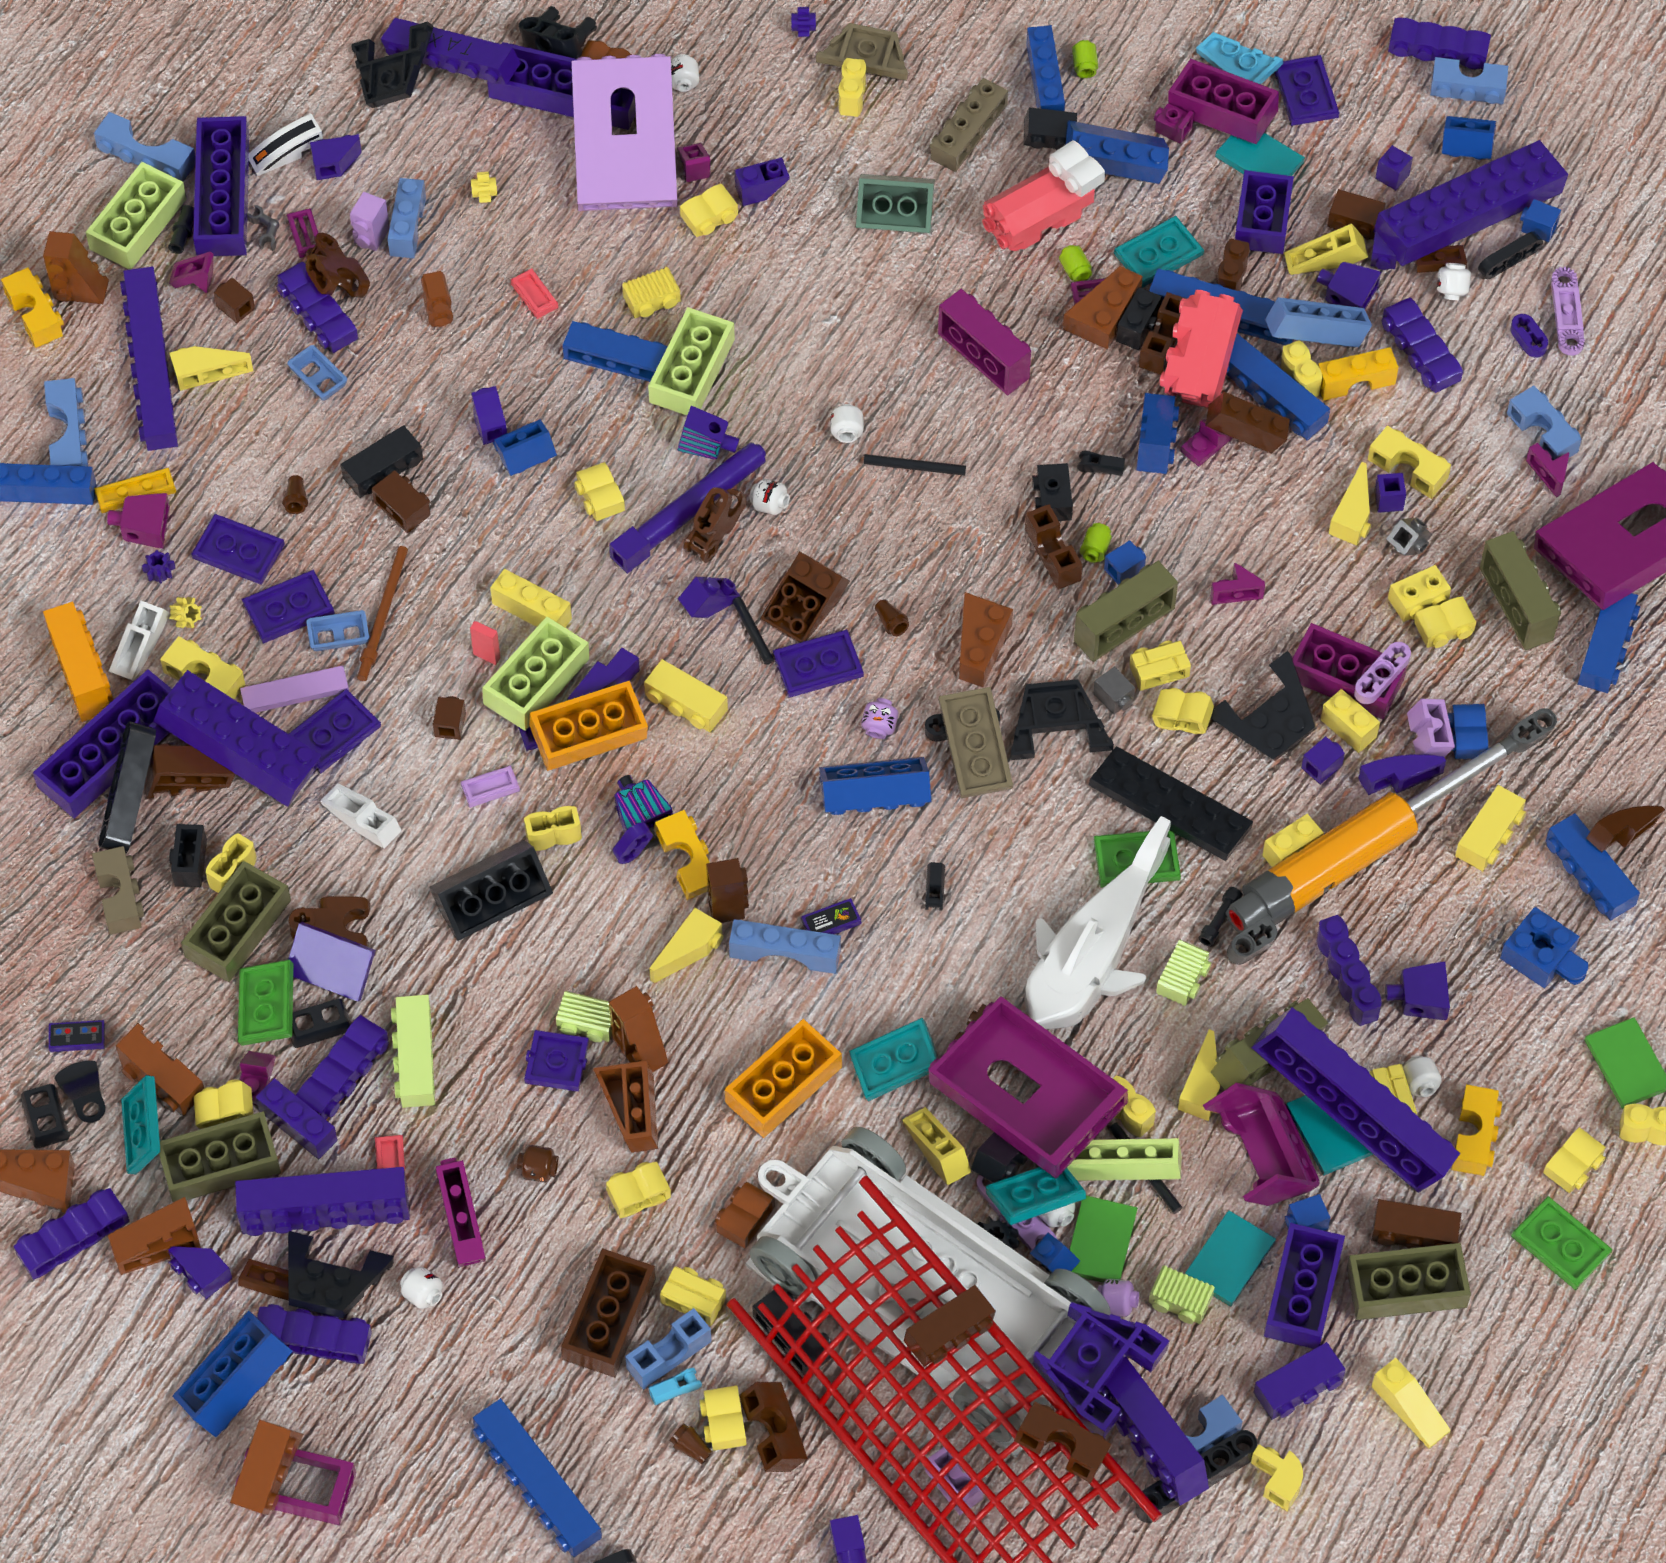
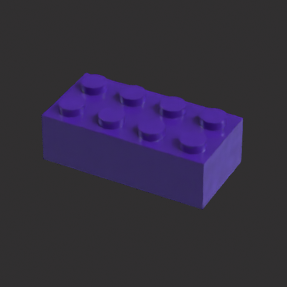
[1264,1223,1345,1349]

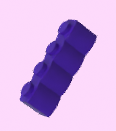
[1388,18,1491,70]
[276,261,358,353]
[1381,297,1463,393]
[1317,915,1382,1026]
[296,1015,389,1119]
[13,1188,130,1280]
[257,1304,372,1364]

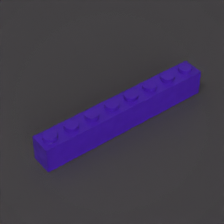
[120,266,178,451]

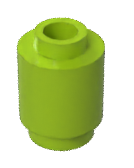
[1072,40,1098,78]
[1059,245,1092,282]
[1080,523,1112,563]

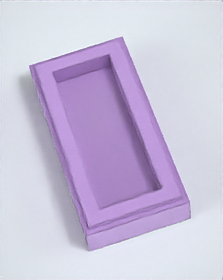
[461,765,520,808]

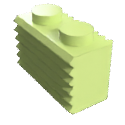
[1156,940,1212,1006]
[556,991,612,1042]
[1148,1265,1215,1324]

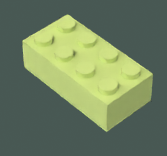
[85,162,187,270]
[648,307,735,415]
[482,617,589,731]

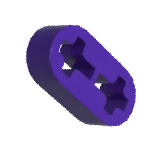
[1510,314,1548,358]
[612,822,653,864]

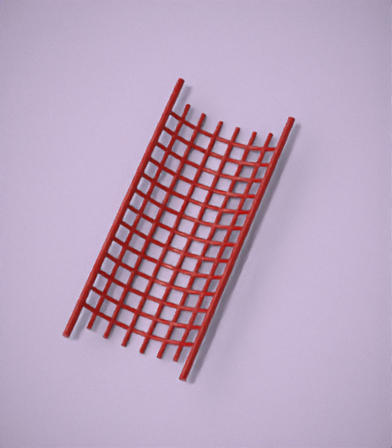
[727,1176,1162,1563]

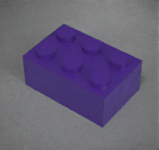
[1235,170,1294,254]

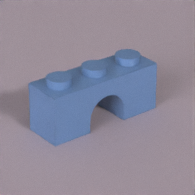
[1430,57,1509,104]
[388,178,426,258]
[1507,386,1582,460]
[625,1308,712,1390]
[1186,1394,1243,1454]

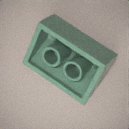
[856,174,935,233]

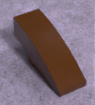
[1586,806,1665,852]

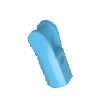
[648,1368,702,1405]

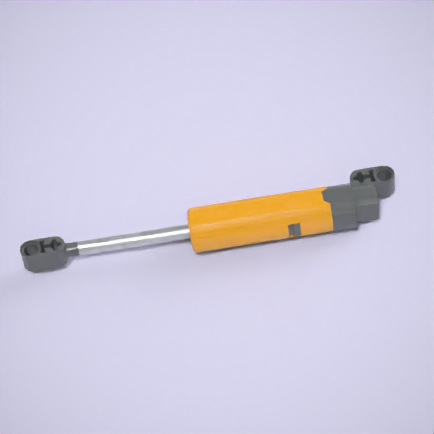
[1225,708,1557,965]

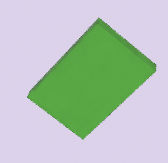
[1094,830,1181,888]
[238,960,294,1046]
[1584,1017,1666,1109]
[1070,1196,1138,1283]
[1511,1196,1613,1290]

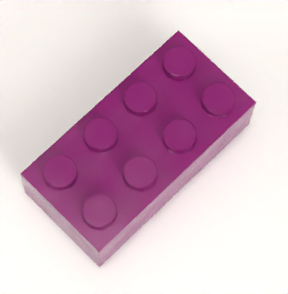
[1168,58,1279,144]
[938,289,1031,396]
[1293,623,1407,720]

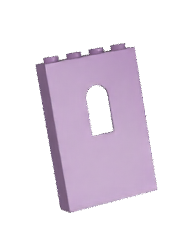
[572,54,678,211]

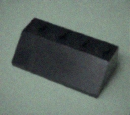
[429,840,553,941]

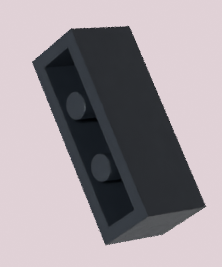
[340,425,423,498]
[752,1290,832,1375]

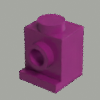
[1154,103,1194,144]

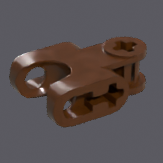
[305,232,370,298]
[683,487,747,563]
[288,896,371,947]

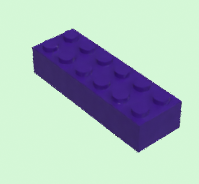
[487,42,636,130]
[193,116,250,256]
[33,669,172,819]
[153,670,322,807]
[235,1167,410,1236]
[1099,1357,1209,1506]

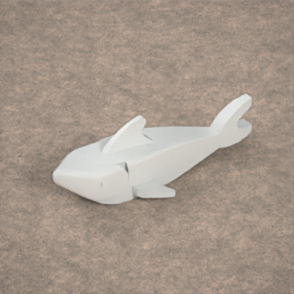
[1025,816,1171,1029]

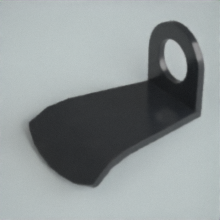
[55,1061,106,1123]

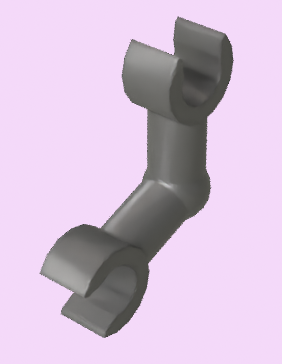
[247,205,279,251]

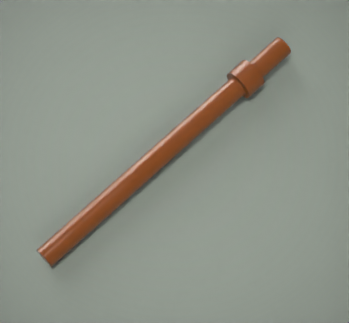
[357,546,408,681]

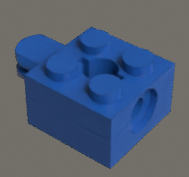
[1500,907,1588,989]

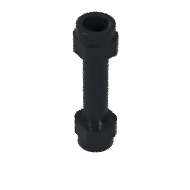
[1198,887,1243,947]

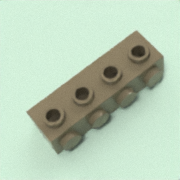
[929,78,1008,172]

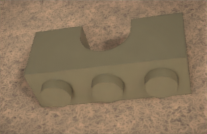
[92,846,145,935]

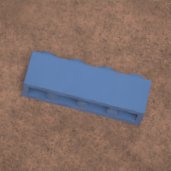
[1265,297,1372,347]

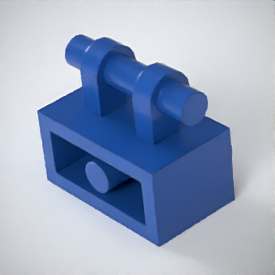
[1442,116,1496,160]
[492,419,557,476]

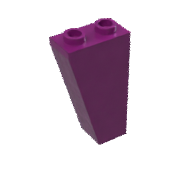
[436,1158,486,1268]

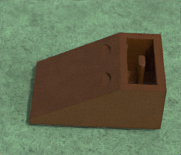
[760,551,850,642]

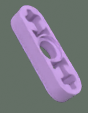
[1354,642,1411,704]

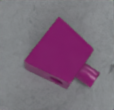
[107,493,170,549]

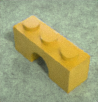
[1,267,64,348]
[1318,347,1399,401]
[653,810,710,900]
[1451,1084,1502,1176]

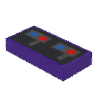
[49,1020,105,1052]

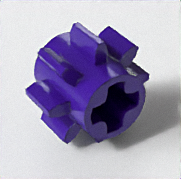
[791,7,816,37]
[142,550,176,584]

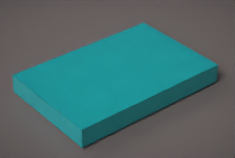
[1215,133,1305,176]
[1114,216,1204,288]
[849,1018,939,1101]
[121,1075,160,1175]
[1286,1095,1373,1176]
[986,1167,1086,1225]
[1185,1210,1276,1307]

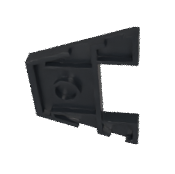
[351,21,433,108]
[1210,650,1317,761]
[1010,679,1114,760]
[288,1231,394,1318]

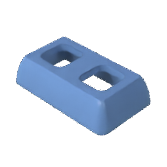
[287,345,347,401]
[306,610,369,652]

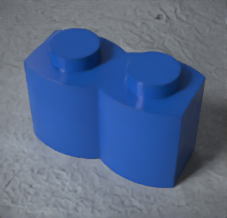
[1447,704,1488,759]

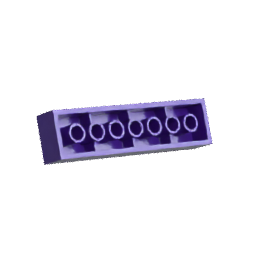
[1373,140,1568,266]
[1251,1007,1460,1193]

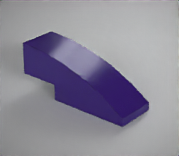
[567,647,640,701]
[1358,755,1446,795]

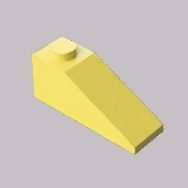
[1284,224,1368,275]
[169,346,253,391]
[1329,462,1371,546]
[649,908,724,983]
[1178,1029,1220,1121]
[902,1107,971,1185]
[1371,1358,1451,1449]

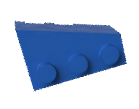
[1136,393,1179,474]

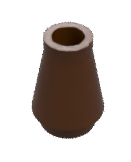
[282,475,308,514]
[875,599,909,637]
[669,1423,713,1465]

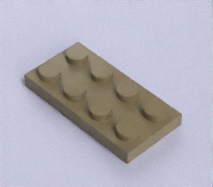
[938,687,1013,799]

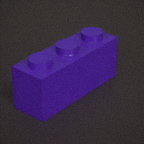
[255,1078,338,1160]
[1253,1342,1346,1420]

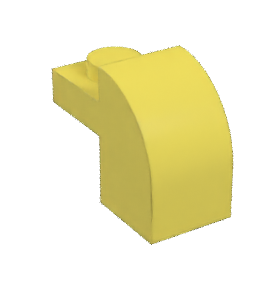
[1251,1445,1303,1512]

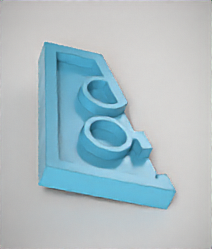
[1196,32,1283,84]

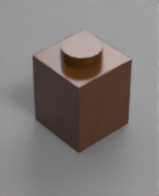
[214,277,255,323]
[433,696,466,740]

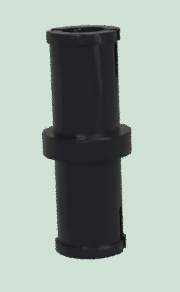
[168,205,194,254]

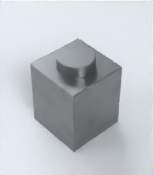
[1093,666,1135,715]

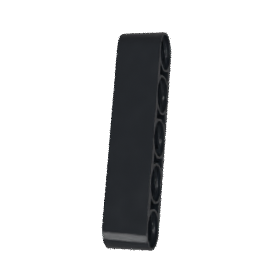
[98,721,156,853]
[1136,1430,1257,1523]

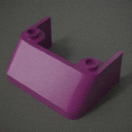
[1203,1083,1320,1206]

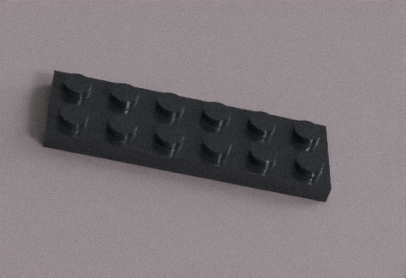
[1088,746,1253,861]

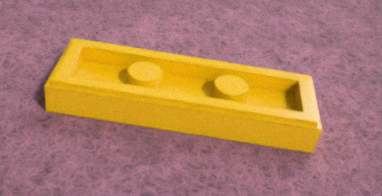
[94,467,176,513]

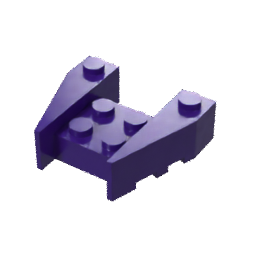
[1032,1302,1170,1438]

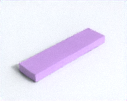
[240,665,349,713]

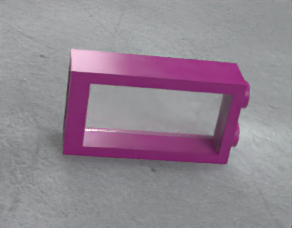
[235,1448,356,1526]

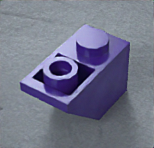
[310,134,362,180]
[735,157,790,206]
[471,386,507,445]
[678,577,741,618]
[168,1246,232,1299]

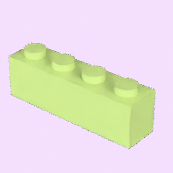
[391,995,435,1108]
[1067,1138,1182,1181]

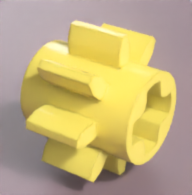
[471,172,497,203]
[169,597,202,628]

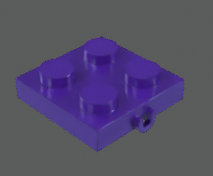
[524,1030,589,1092]

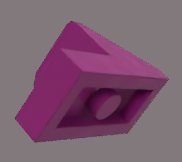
[677,143,710,182]
[169,252,214,293]
[1181,419,1233,467]
[1526,443,1569,498]
[1210,563,1265,605]
[239,1051,276,1105]

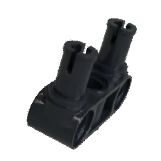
[519,6,597,59]

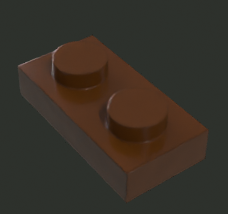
[1414,245,1467,273]
[238,1259,289,1301]

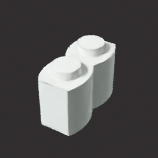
[1049,140,1105,197]

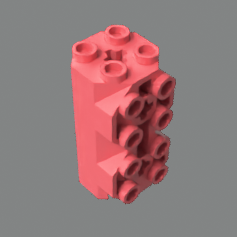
[982,167,1095,251]
[1160,290,1243,408]

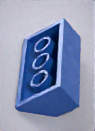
[1066,120,1169,184]
[819,757,931,815]
[172,1311,293,1437]

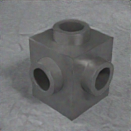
[1387,518,1432,556]

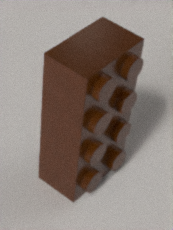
[561,1248,656,1378]

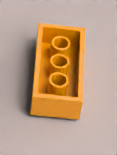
[43,601,114,722]
[529,680,648,771]
[725,1019,842,1138]

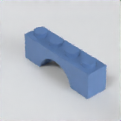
[94,112,196,182]
[44,378,89,466]
[729,919,841,974]

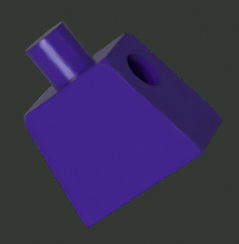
[1317,262,1381,309]
[1385,962,1450,1020]

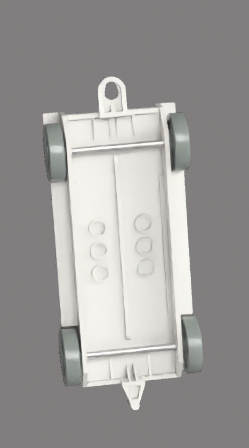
[745,1127,1110,1458]

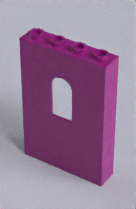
[1534,462,1666,610]
[928,996,1128,1178]

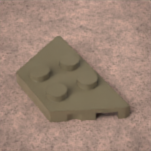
[816,23,908,81]

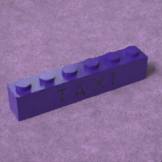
[380,18,521,85]

